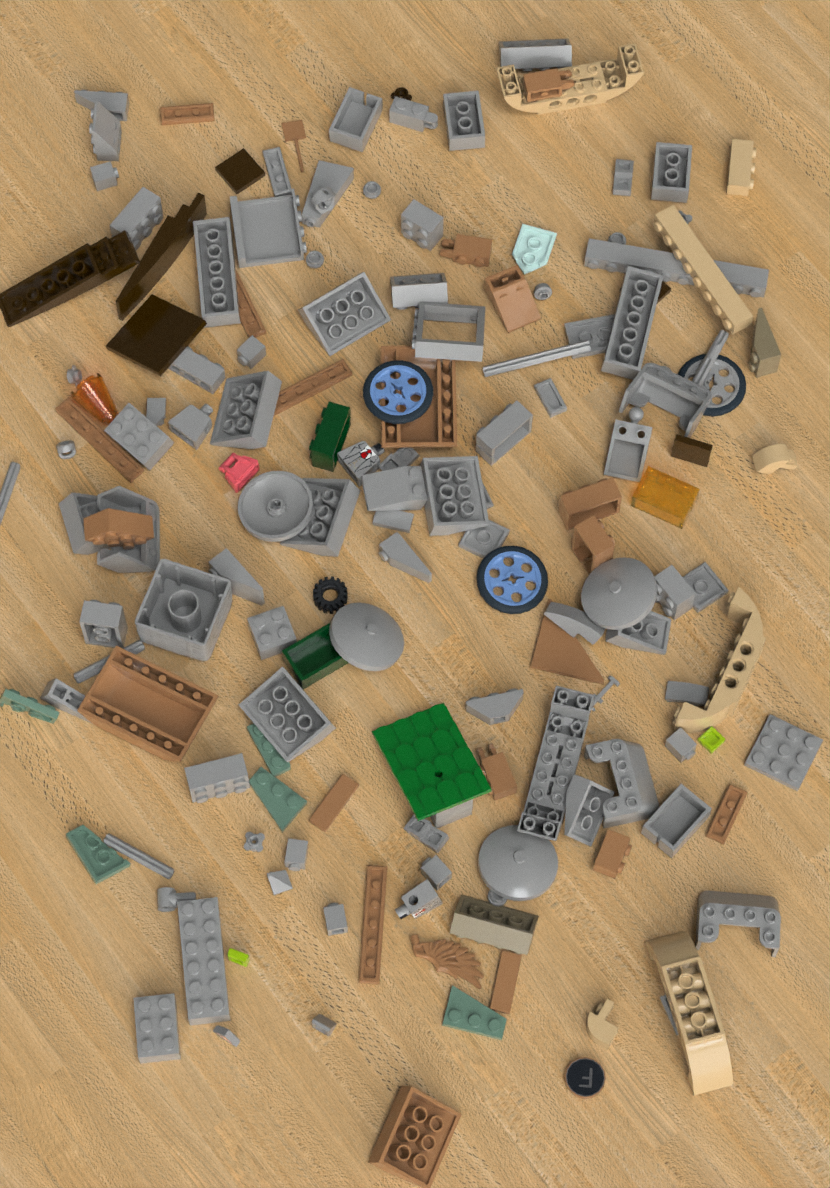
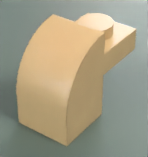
[752,444,798,474]
[586,999,619,1050]

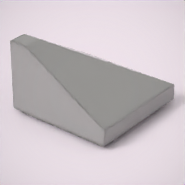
[267,870,293,895]

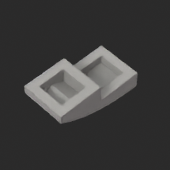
[613,159,634,196]
[378,447,420,471]
[665,681,709,706]
[404,815,449,853]

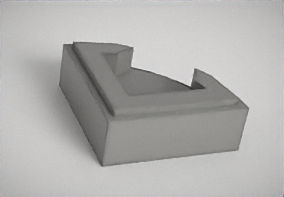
[213,1025,240,1047]

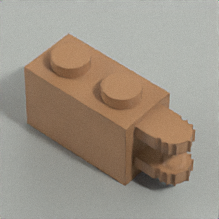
[522,68,575,102]
[439,234,492,267]
[476,743,517,801]

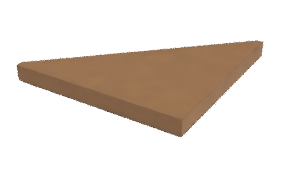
[531,599,604,685]

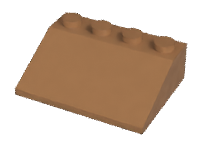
[368,1086,462,1188]

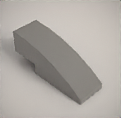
[544,602,605,645]

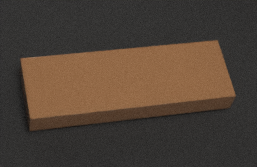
[160,103,215,126]
[309,774,359,833]
[706,784,748,845]
[490,951,522,1014]

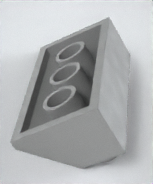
[499,38,572,71]

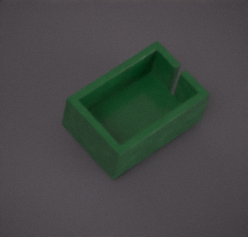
[309,401,351,472]
[282,623,348,690]

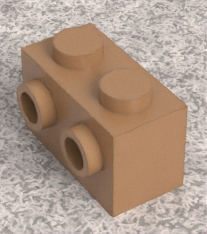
[593,829,632,879]

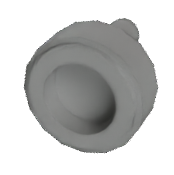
[56,440,76,459]

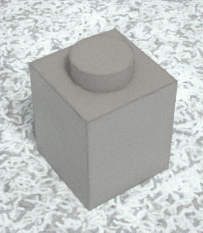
[90,161,119,191]
[237,335,266,369]
[665,727,697,763]
[285,838,309,871]
[421,855,452,891]
[323,903,348,936]

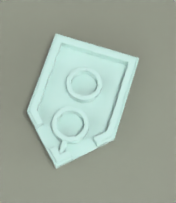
[512,224,557,275]

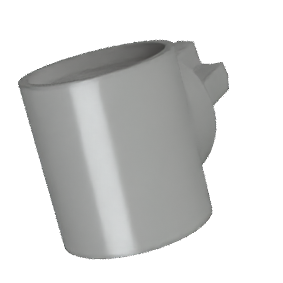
[157,887,196,912]

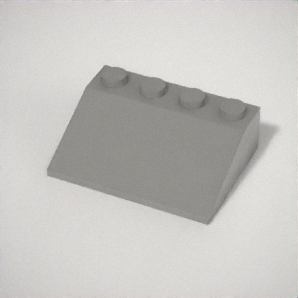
[298,272,391,356]
[210,371,282,449]
[420,456,489,536]
[280,478,360,557]
[239,667,336,763]

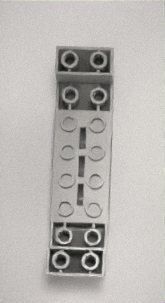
[517,686,594,841]

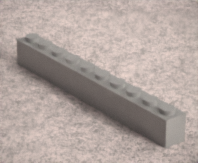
[584,238,769,297]

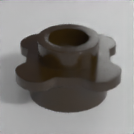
[391,87,412,101]

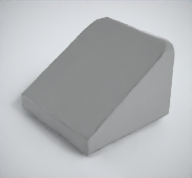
[312,1014,337,1036]

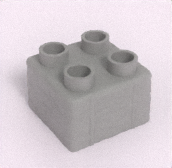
[135,559,233,661]

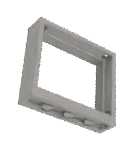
[412,302,486,362]

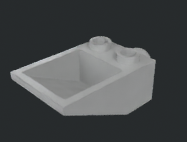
[604,407,653,482]

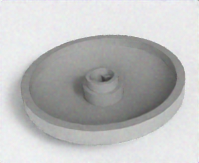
[238,471,314,542]
[581,557,658,630]
[329,603,404,671]
[478,825,558,901]

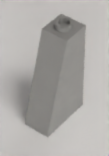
[302,160,354,228]

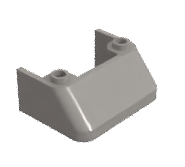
[618,363,712,438]

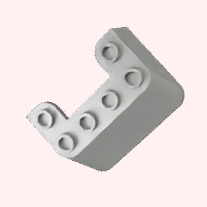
[97,486,160,573]
[584,739,659,829]
[695,891,781,957]

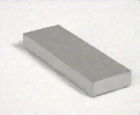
[262,147,292,197]

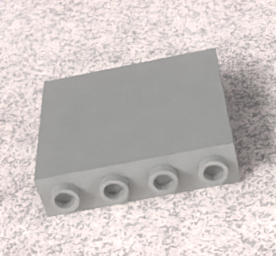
[230,189,307,268]

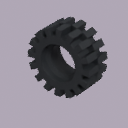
[313,576,348,614]

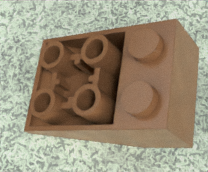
[484,265,541,333]

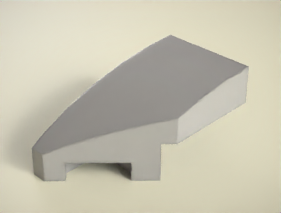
[146,398,166,426]

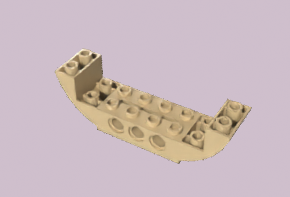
[496,43,644,115]
[672,587,766,733]
[645,931,733,1096]

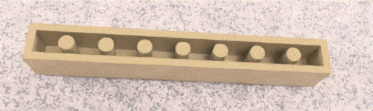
[653,205,753,335]

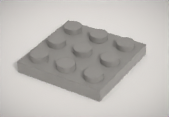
[744,714,823,791]

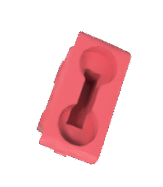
[218,453,260,493]

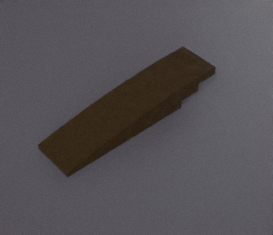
[115,193,207,321]
[0,230,141,327]

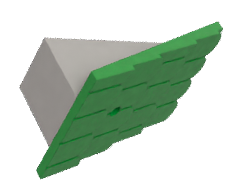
[372,703,492,828]

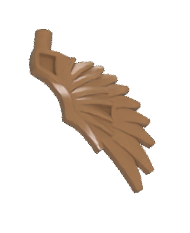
[410,934,484,990]

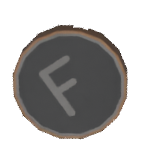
[564,1057,606,1099]

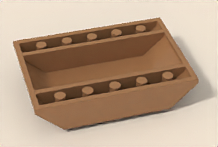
[381,346,457,448]
[77,645,219,763]

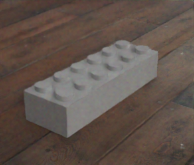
[193,217,241,328]
[601,266,664,380]
[177,897,231,1026]

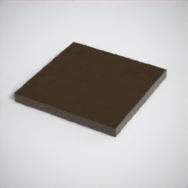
[106,294,207,377]

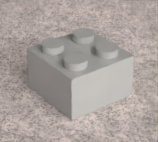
[401,199,444,251]
[654,565,696,620]
[247,606,297,660]

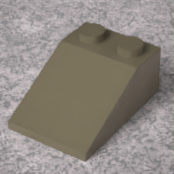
[748,308,781,378]

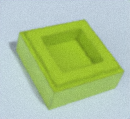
[697,726,726,754]
[227,948,250,967]

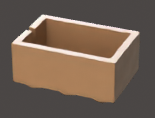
[558,478,622,531]
[83,508,154,550]
[571,515,615,575]

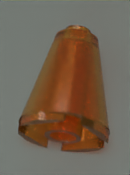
[70,373,119,425]

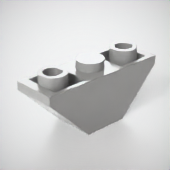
[465,688,524,725]

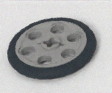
[678,354,746,417]

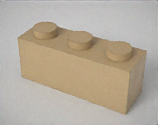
[726,139,756,196]

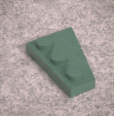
[0,689,60,724]
[247,723,291,777]
[249,767,307,833]
[66,825,131,885]
[442,985,507,1040]

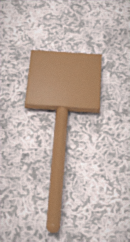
[281,120,306,172]

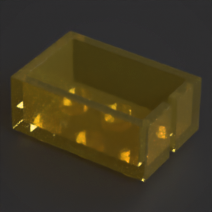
[631,466,700,529]

